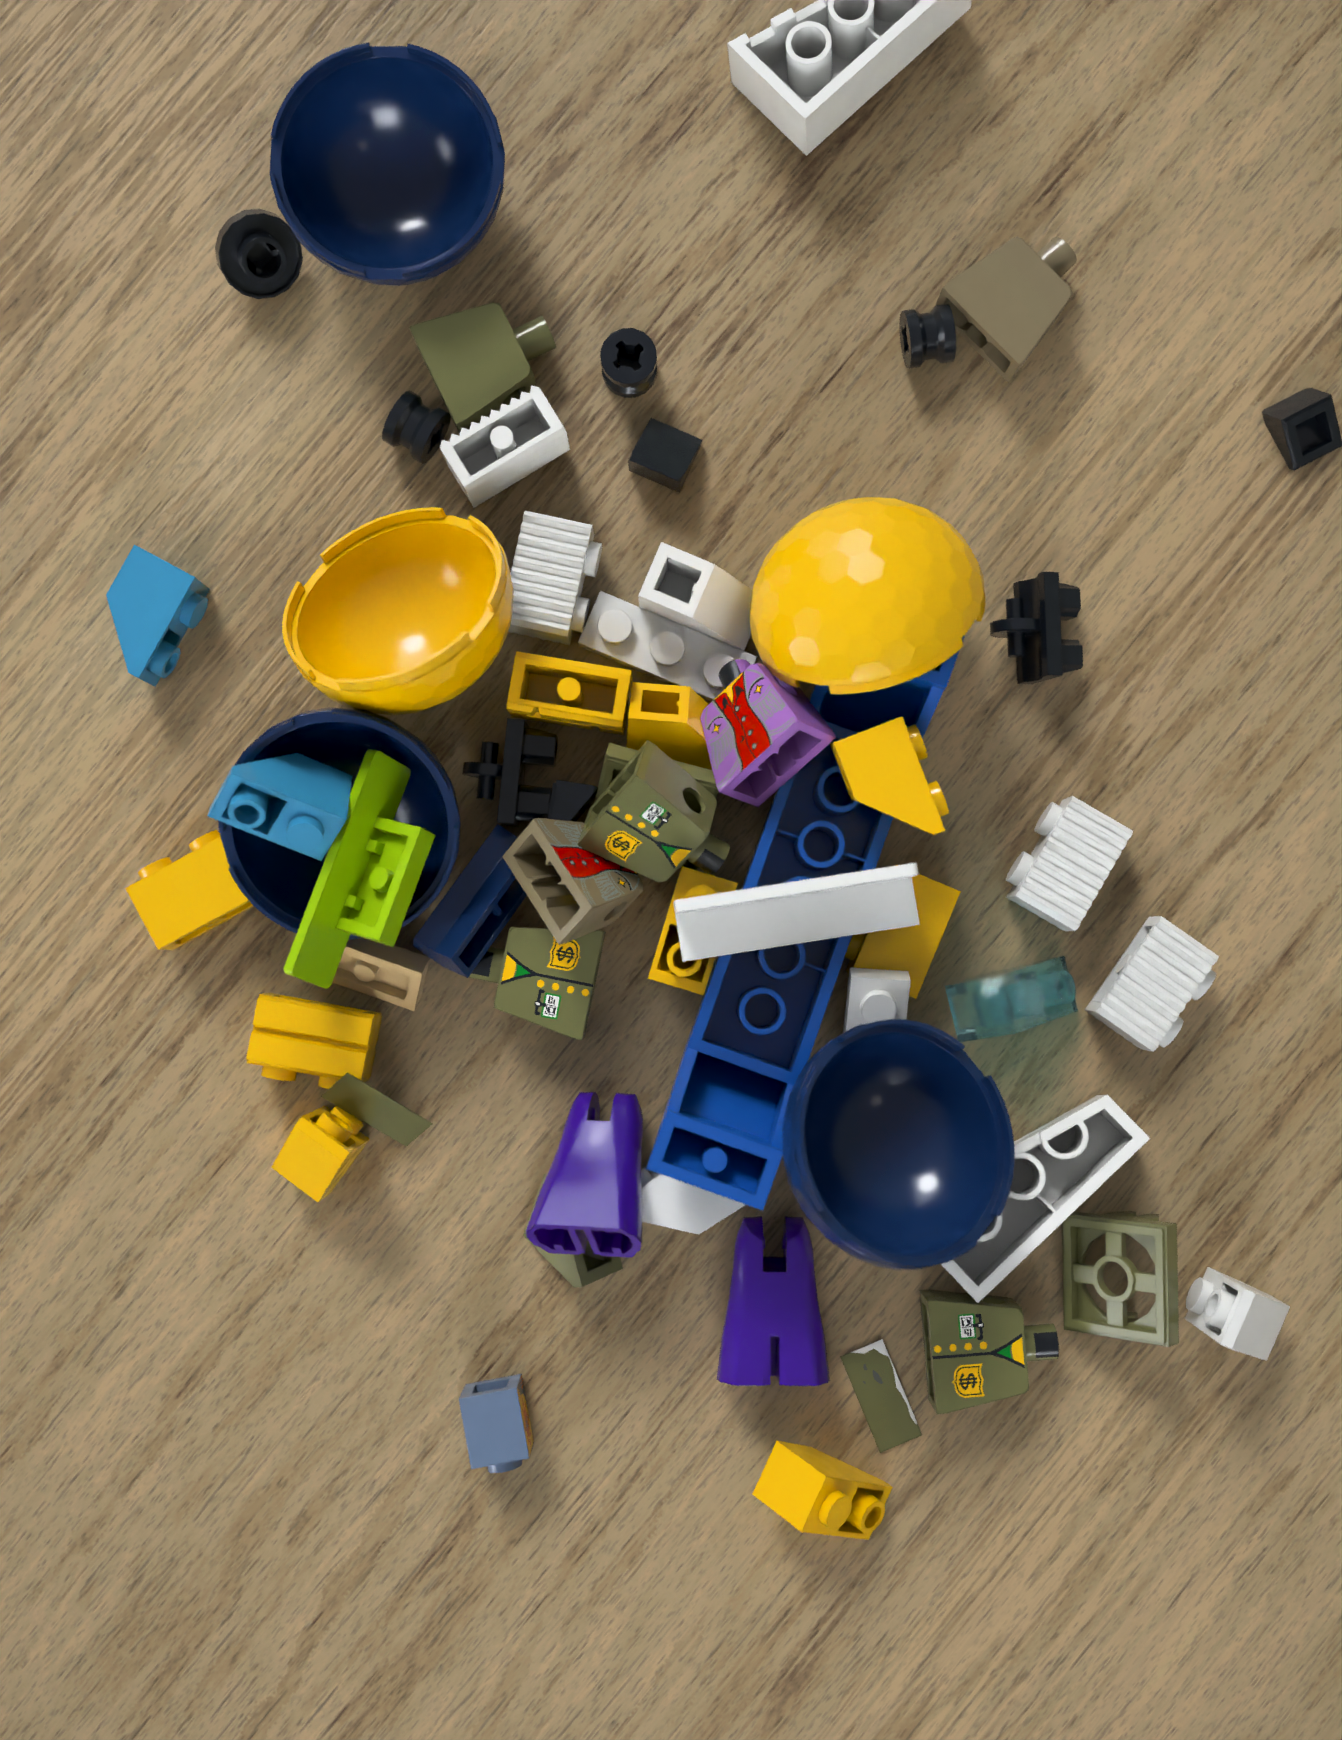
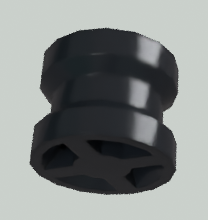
[899,304,956,368]
[600,328,657,398]
[382,391,451,464]

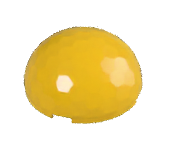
[750,497,986,694]
[282,507,514,715]

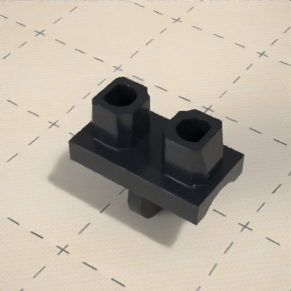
[990,572,1083,684]
[462,718,558,827]

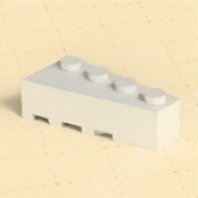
[727,0,972,156]
[941,1095,1150,1303]

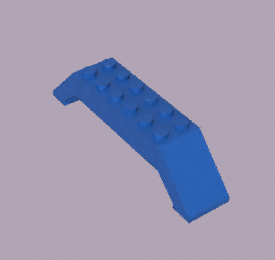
[646,635,965,1211]

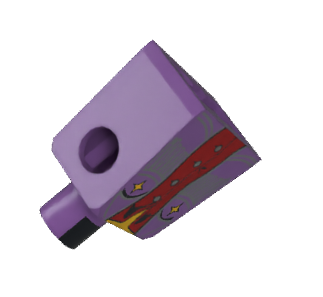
[700,659,836,807]

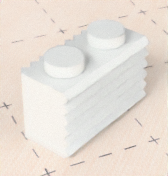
[440,385,570,508]
[508,510,602,645]
[1006,796,1133,931]
[1085,916,1219,1052]

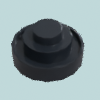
[215,209,303,299]

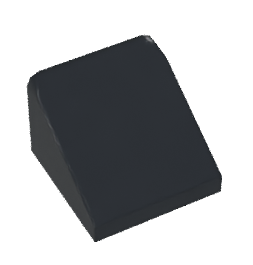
[1262,388,1342,471]
[628,418,703,493]
[547,780,598,822]

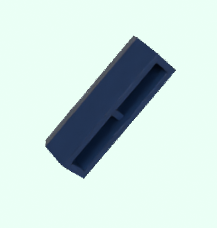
[413,824,527,978]

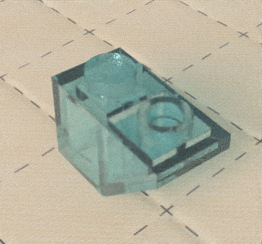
[945,956,1078,1042]

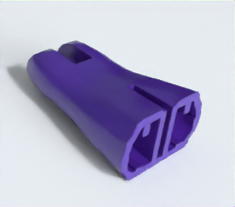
[526,1092,643,1258]
[717,1216,830,1386]

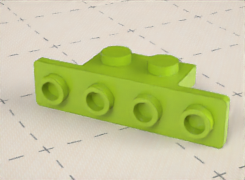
[284,749,435,989]

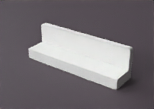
[673,863,920,962]

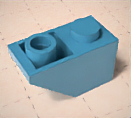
[106,545,210,687]
[208,753,353,861]

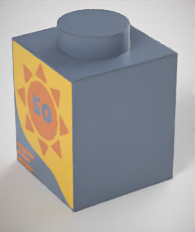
[459,1374,534,1473]

